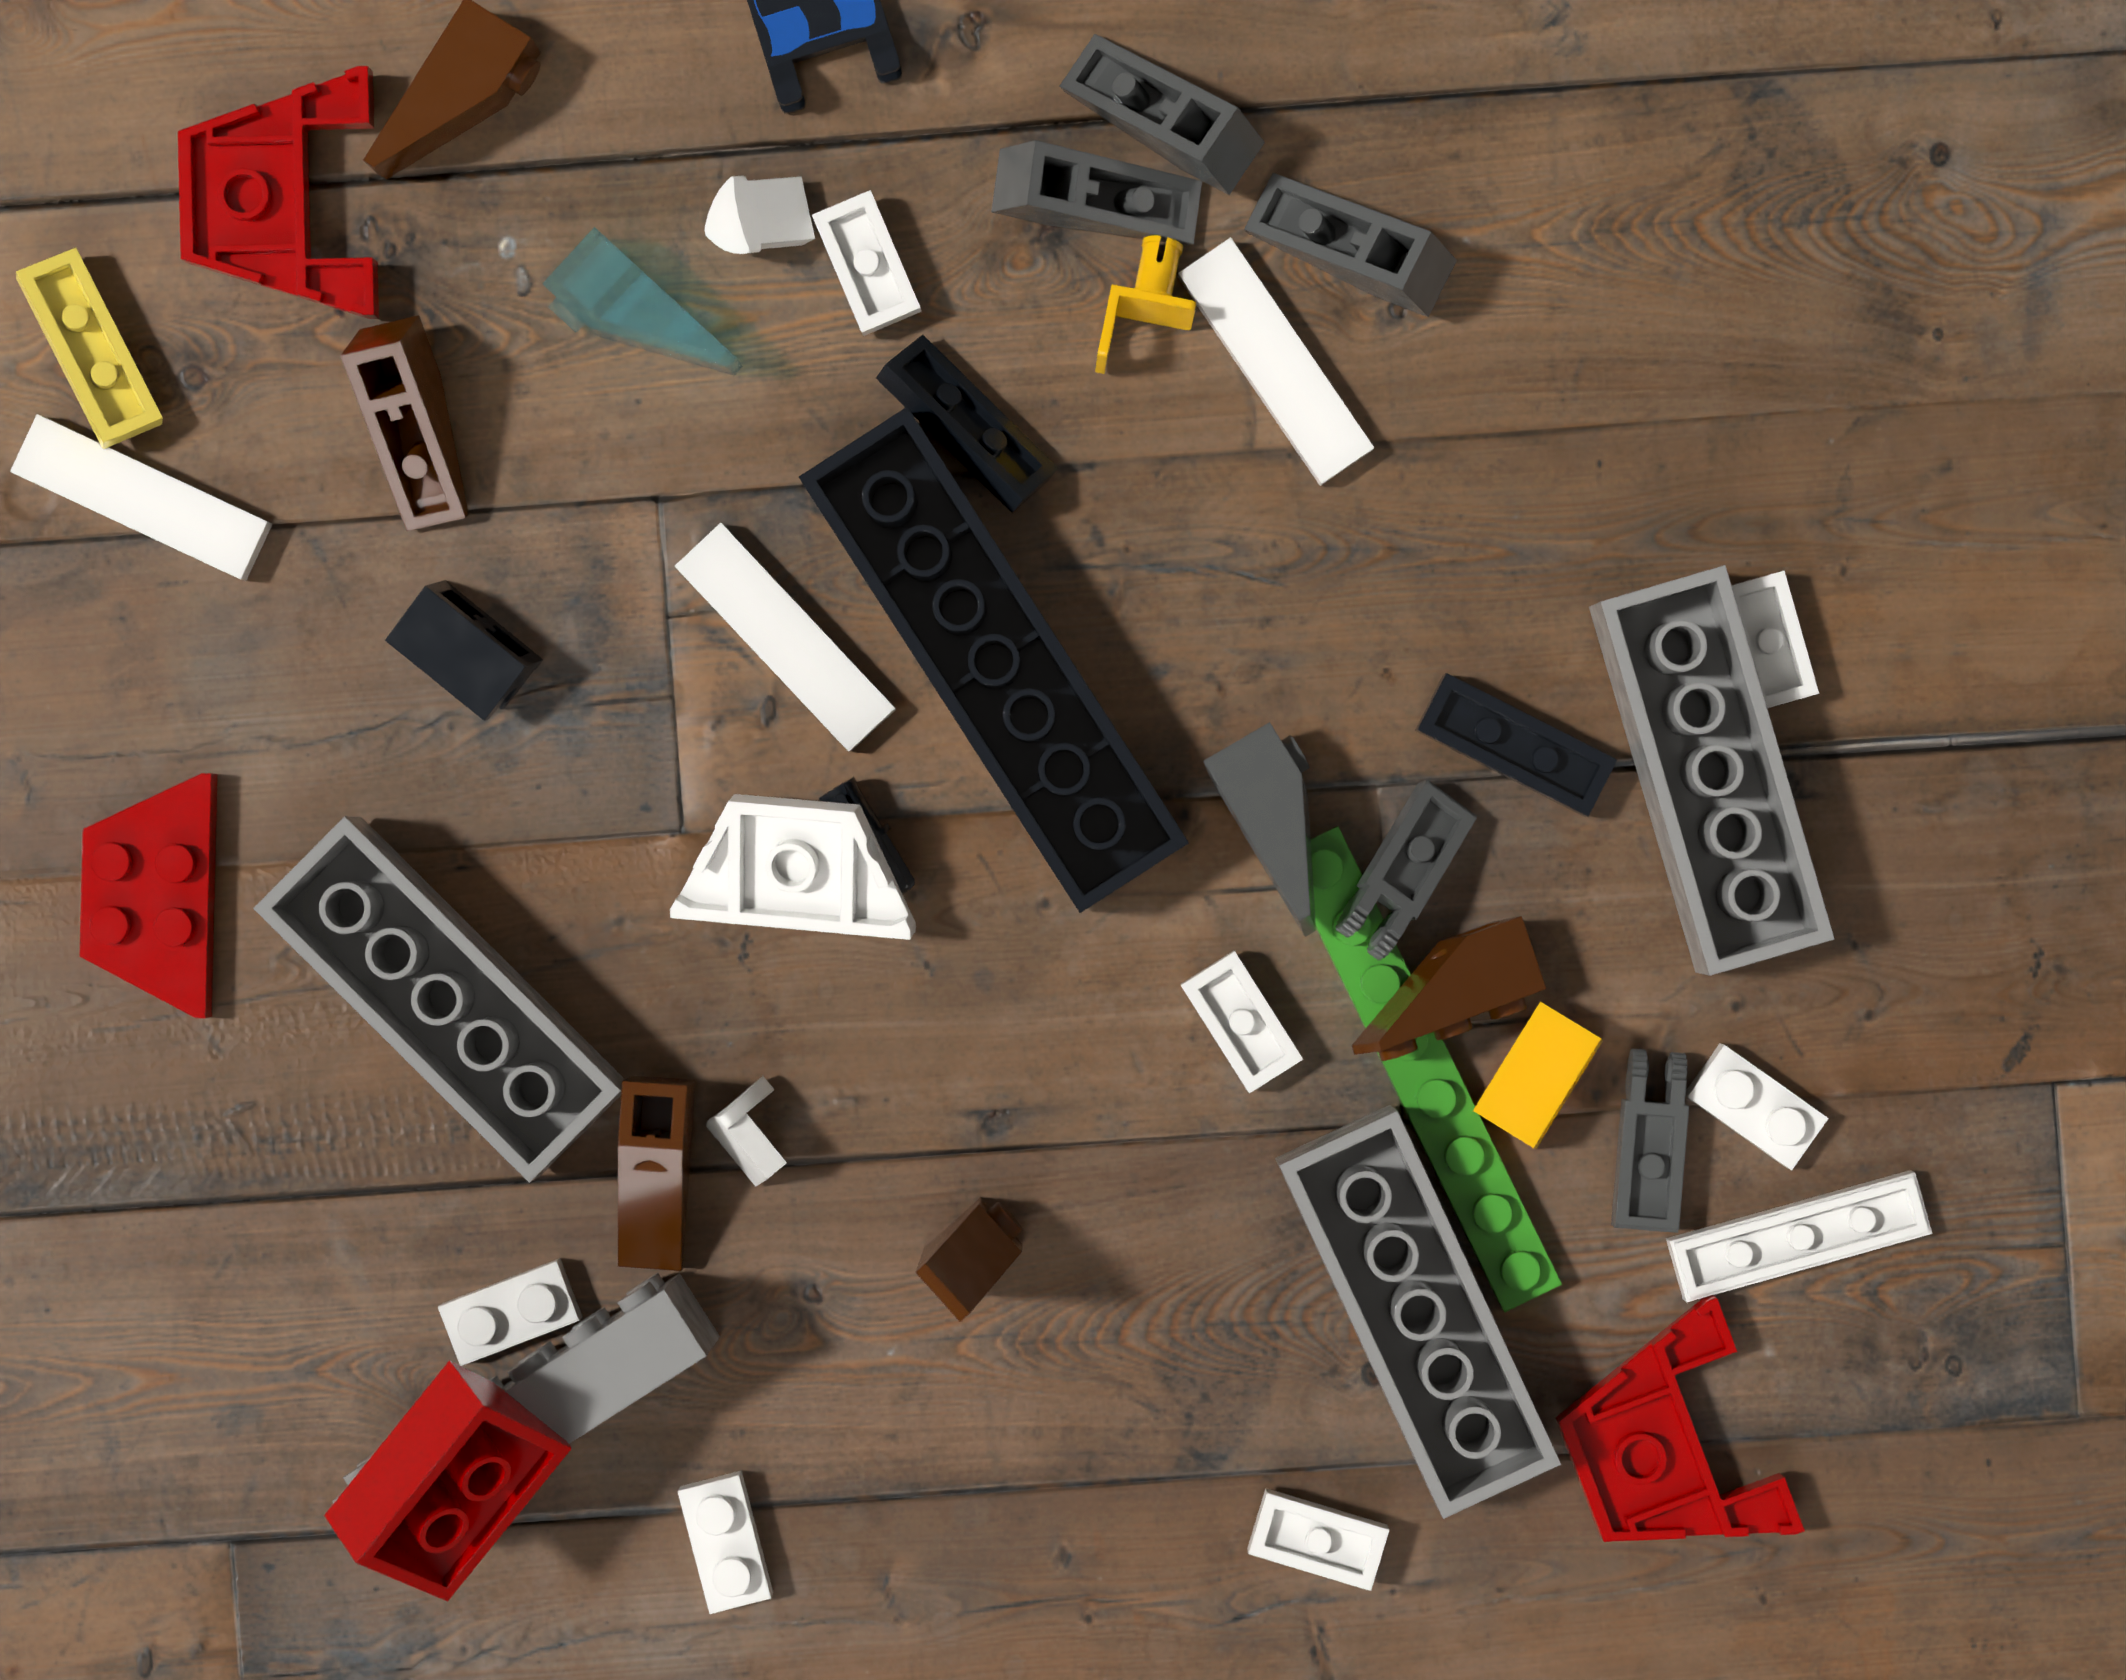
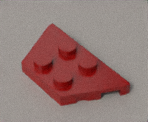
[79,773,218,1019]

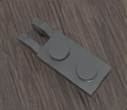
[1335,779,1477,961]
[1611,1049,1689,1233]

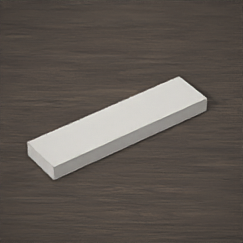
[1177,237,1374,486]
[10,414,273,581]
[675,523,896,752]
[1666,1170,1932,1302]

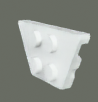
[670,794,916,940]

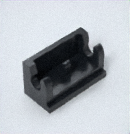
[385,580,543,721]

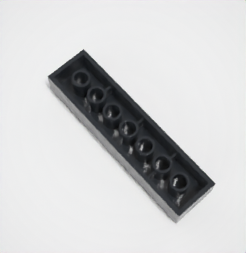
[799,407,1189,913]

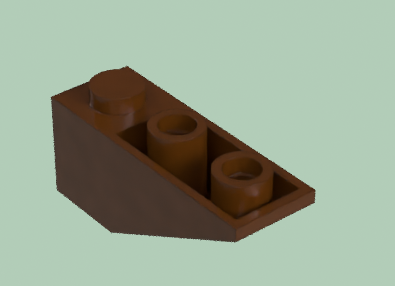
[1351,916,1546,1061]
[618,1075,696,1271]

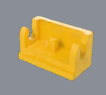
[1473,1002,1603,1149]

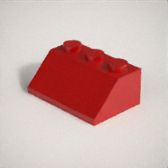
[324,1360,572,1602]

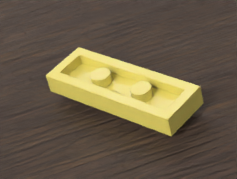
[16,248,163,449]

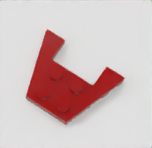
[178,66,379,319]
[1555,1295,1805,1542]

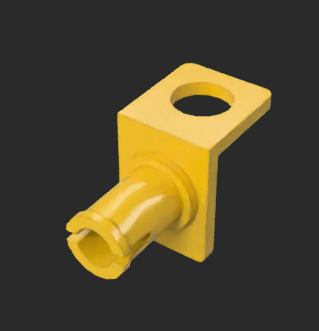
[1095,235,1197,374]

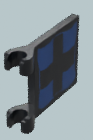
[747,0,902,114]

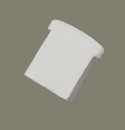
[705,175,815,254]
[706,1076,787,1187]

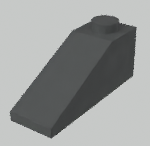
[1060,34,1265,195]
[991,140,1202,245]
[1244,173,1457,317]
[1203,722,1316,937]

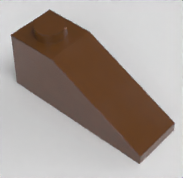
[363,0,541,179]
[340,315,469,531]
[916,1197,1023,1322]

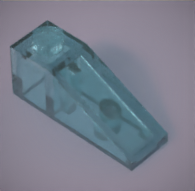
[542,227,743,376]

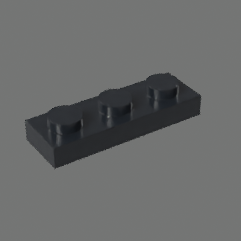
[876,334,1058,513]
[1415,673,1617,817]

